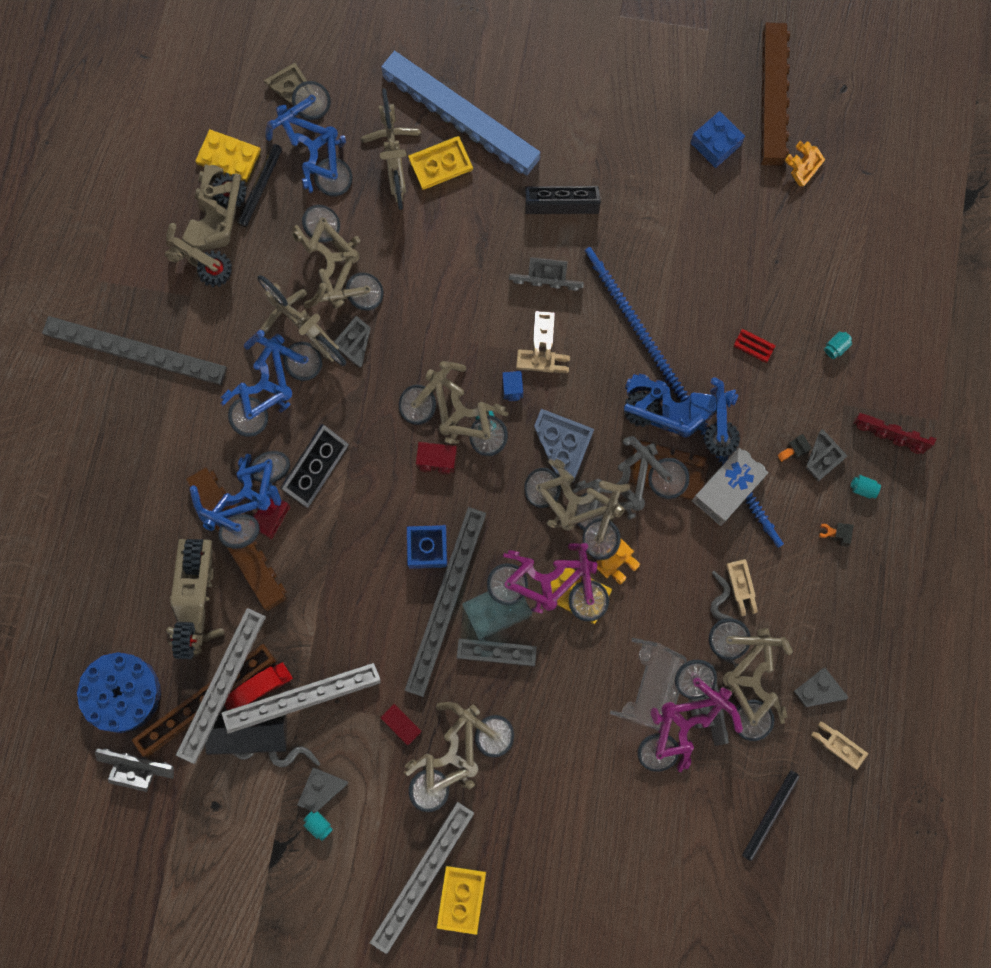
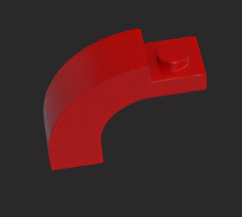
[224,662,293,710]

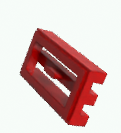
[733,329,776,363]

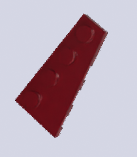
[853,413,937,454]

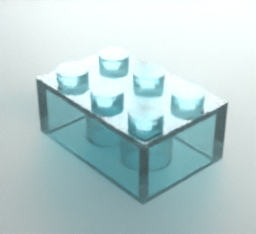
[462,582,532,641]

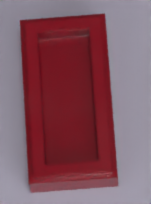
[380,704,422,746]

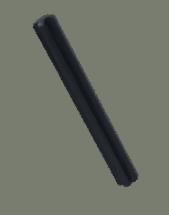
[237,144,282,227]
[742,771,800,861]

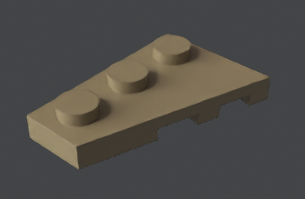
[264,63,324,116]

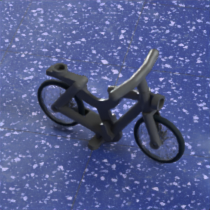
[572,436,689,533]

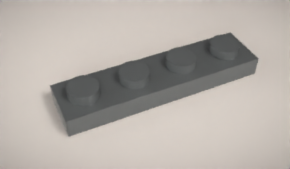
[457,639,537,667]

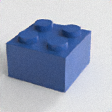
[690,111,745,168]
[407,525,447,569]

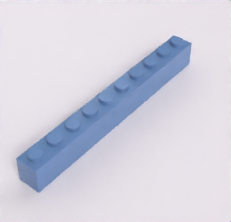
[381,50,540,176]

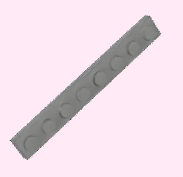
[176,608,266,764]
[221,663,380,733]
[370,802,474,954]

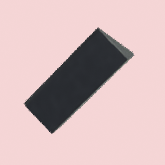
[525,186,601,214]
[280,424,349,508]
[205,714,287,755]

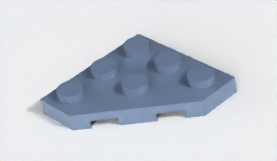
[534,409,594,483]

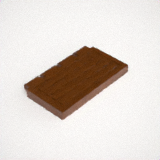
[628,440,709,500]

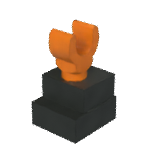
[777,434,812,462]
[819,523,854,547]

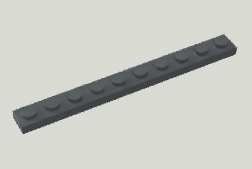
[42,316,227,386]
[404,507,486,697]

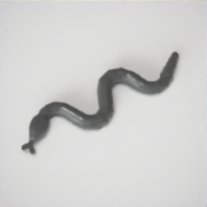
[710,571,739,668]
[232,746,320,767]

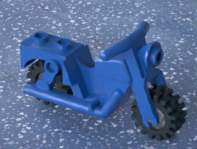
[624,374,740,457]

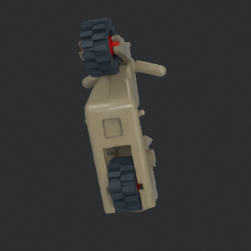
[165,165,246,287]
[166,539,225,659]

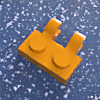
[785,141,825,186]
[596,539,640,585]

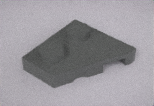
[334,316,371,368]
[805,429,847,481]
[793,667,849,707]
[297,767,349,812]

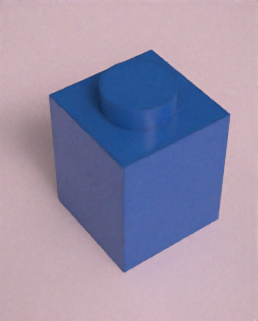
[502,371,523,401]

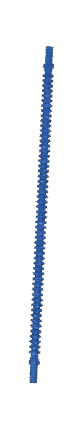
[585,247,784,548]

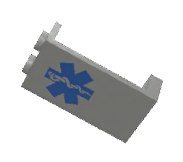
[692,448,769,526]

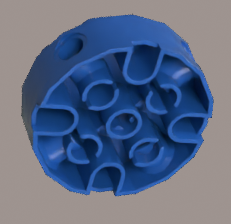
[77,652,162,733]

